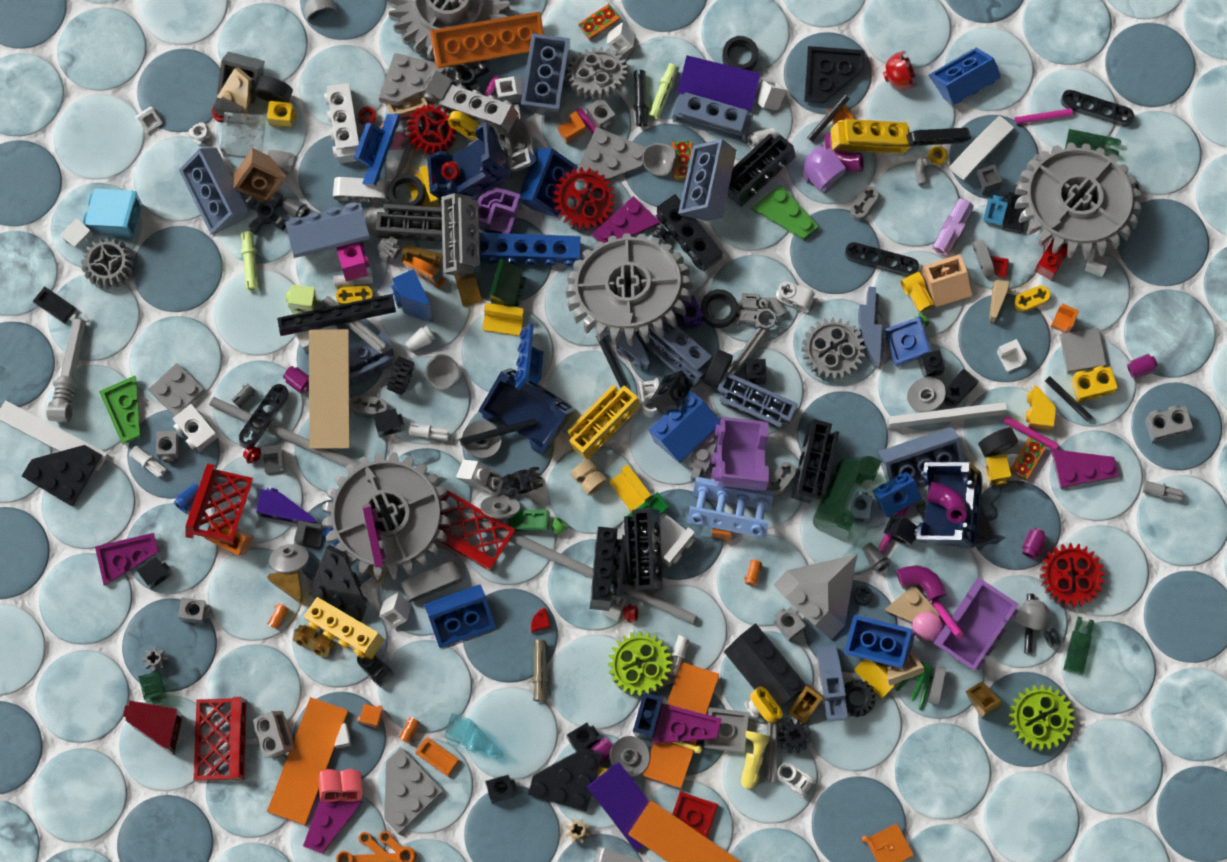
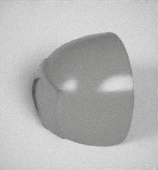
[304,0,338,21]
[642,143,676,176]
[268,149,295,175]
[426,354,461,390]
[1015,599,1051,630]

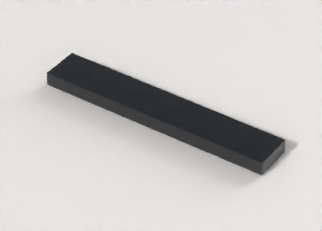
[277,294,396,336]

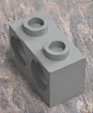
[1145,405,1193,442]
[253,711,295,758]

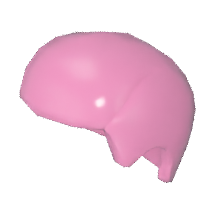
[912,611,943,642]

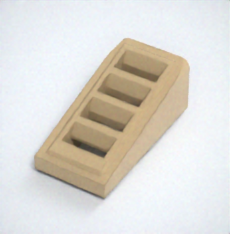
[989,280,1010,323]

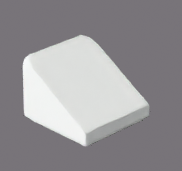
[135,107,163,134]
[600,592,628,621]
[335,723,352,749]

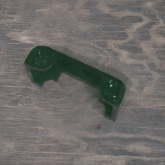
[813,456,882,542]

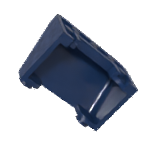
[427,122,510,200]
[478,368,575,453]
[915,462,983,548]

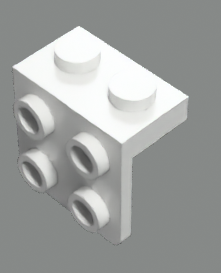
[660,514,695,567]

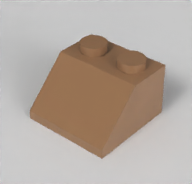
[233,148,286,202]

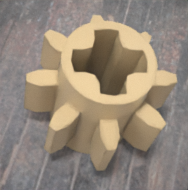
[566,819,590,844]

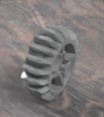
[81,237,134,289]

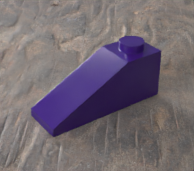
[256,488,317,524]

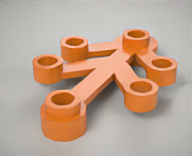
[336,831,417,862]

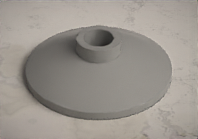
[907,377,946,412]
[462,421,501,459]
[480,495,520,519]
[269,544,309,574]
[610,736,650,777]

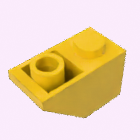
[1025,386,1056,431]

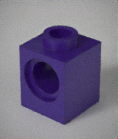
[678,295,704,329]

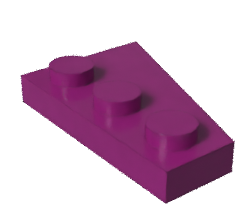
[592,196,660,244]
[1051,449,1119,489]
[363,503,386,568]
[95,533,159,586]
[652,704,722,744]
[303,800,363,854]

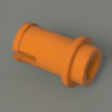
[744,559,763,586]
[267,603,289,630]
[398,717,420,744]

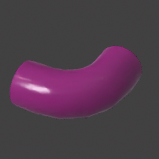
[825,134,864,172]
[927,482,967,524]
[896,565,947,601]

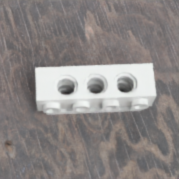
[324,83,359,164]

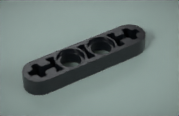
[1061,90,1134,126]
[906,127,972,146]
[845,242,919,277]
[239,384,288,449]

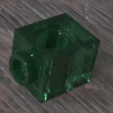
[138,671,167,704]

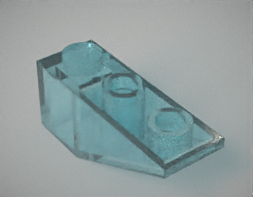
[444,713,503,759]

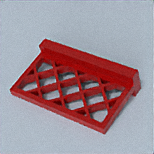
[185,463,253,543]
[437,490,515,572]
[193,697,247,781]

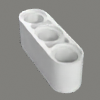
[333,177,390,203]

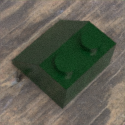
[490,259,526,307]

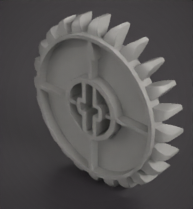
[387,0,510,60]
[1015,143,1141,259]
[566,233,693,346]
[322,452,451,580]

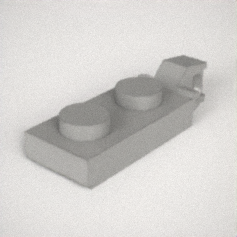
[689,431,718,480]

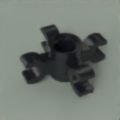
[450,61,489,96]
[245,192,286,235]
[501,467,543,497]

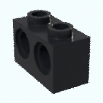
[651,370,693,415]

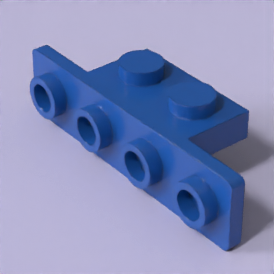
[354,113,401,186]
[514,322,544,389]

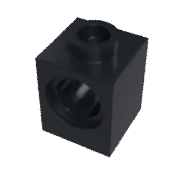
[918,350,945,378]
[745,359,767,385]
[373,408,404,438]
[883,515,917,545]
[136,557,170,590]
[566,722,599,752]
[485,774,517,803]

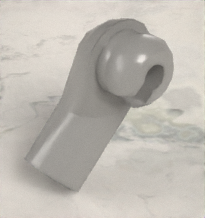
[915,156,930,186]
[759,297,787,318]

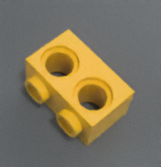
[1070,366,1118,403]

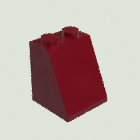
[123,700,183,755]

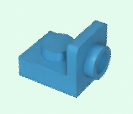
[983,195,1008,226]

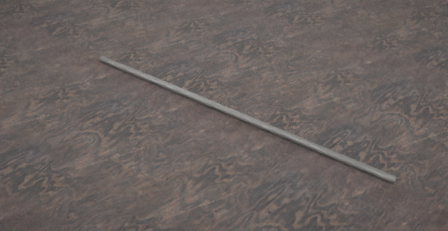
[210,397,697,624]

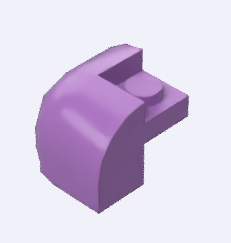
[803,144,846,194]
[472,188,521,234]

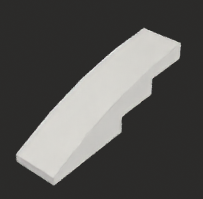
[949,115,1014,180]

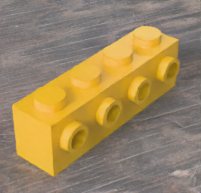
[304,597,385,660]

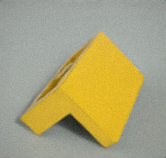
[407,165,439,207]
[482,303,524,336]
[609,464,651,512]
[854,659,899,698]

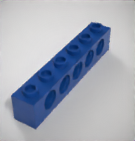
[471,232,581,266]

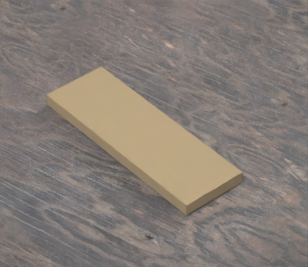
[309,329,350,449]

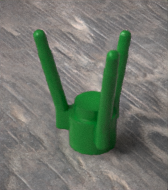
[896,662,934,710]

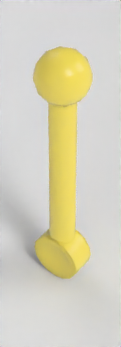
[673,742,702,754]

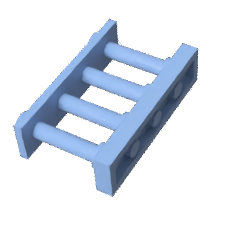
[687,477,774,538]

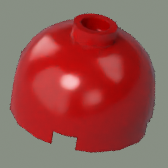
[883,50,917,90]

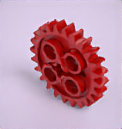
[552,167,616,230]
[1039,543,1105,608]

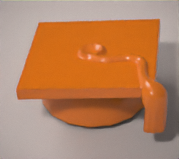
[403,257,446,289]
[861,823,913,862]

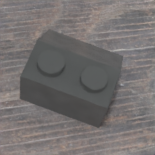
[217,51,265,104]

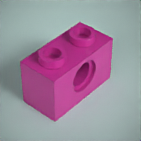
[336,242,370,282]

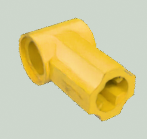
[900,272,934,313]

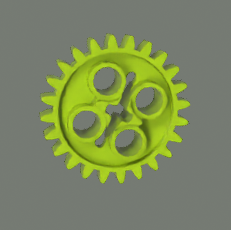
[607,631,673,697]
[1008,684,1075,751]

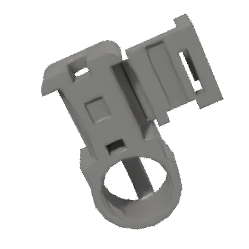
[736,293,777,330]

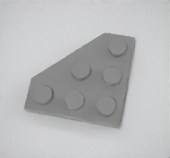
[379,53,450,106]
[577,127,646,187]
[384,748,443,834]

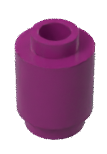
[1127,353,1158,379]
[283,366,309,394]
[1022,528,1048,559]
[589,737,613,766]

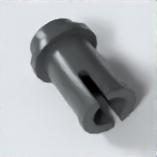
[231,383,256,408]

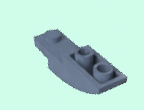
[858,286,885,368]
[594,325,649,371]
[815,645,848,722]

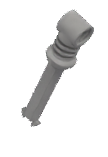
[46,314,89,422]

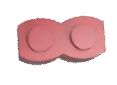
[318,769,363,802]

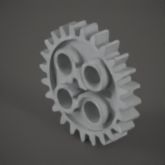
[566,47,628,100]
[801,317,866,381]

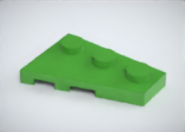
[751,184,818,240]
[99,376,141,445]

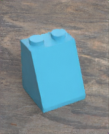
[83,189,143,240]

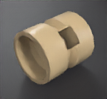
[570,458,607,496]

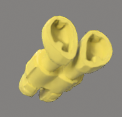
[741,731,770,789]

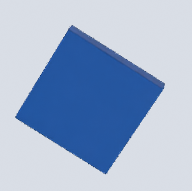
[884,316,932,366]

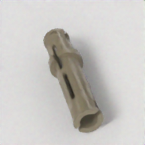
[532,640,548,702]

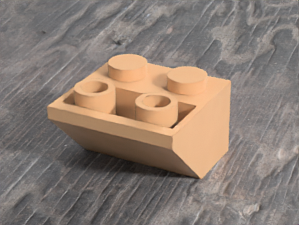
[922,254,972,308]

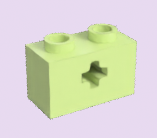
[286,284,319,315]

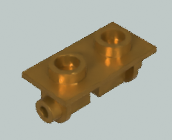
[401,244,443,269]
[293,625,335,659]

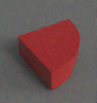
[990,256,1009,279]
[531,608,551,633]

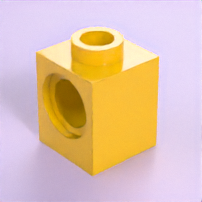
[267,101,297,128]
[985,454,1011,486]

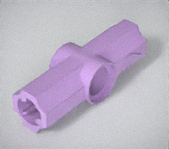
[932,199,974,256]

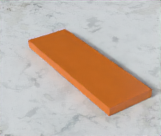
[430,11,544,69]
[642,662,720,789]
[267,697,349,826]
[628,800,741,862]

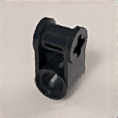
[944,369,979,407]
[357,655,394,687]

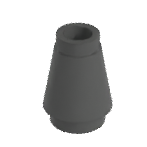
[213,97,243,117]
[280,197,310,218]
[862,542,889,573]

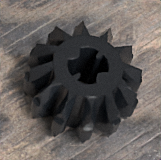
[777,719,811,754]

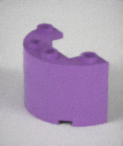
[711,417,769,491]
[933,577,1019,671]

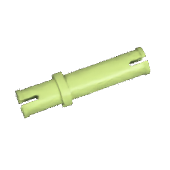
[648,64,679,120]
[241,231,259,291]

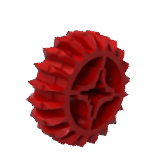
[406,104,457,155]

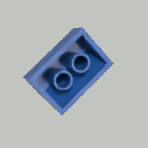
[928,47,1001,105]
[520,148,578,218]
[391,269,433,322]
[648,391,720,464]
[424,584,496,648]
[844,615,916,669]

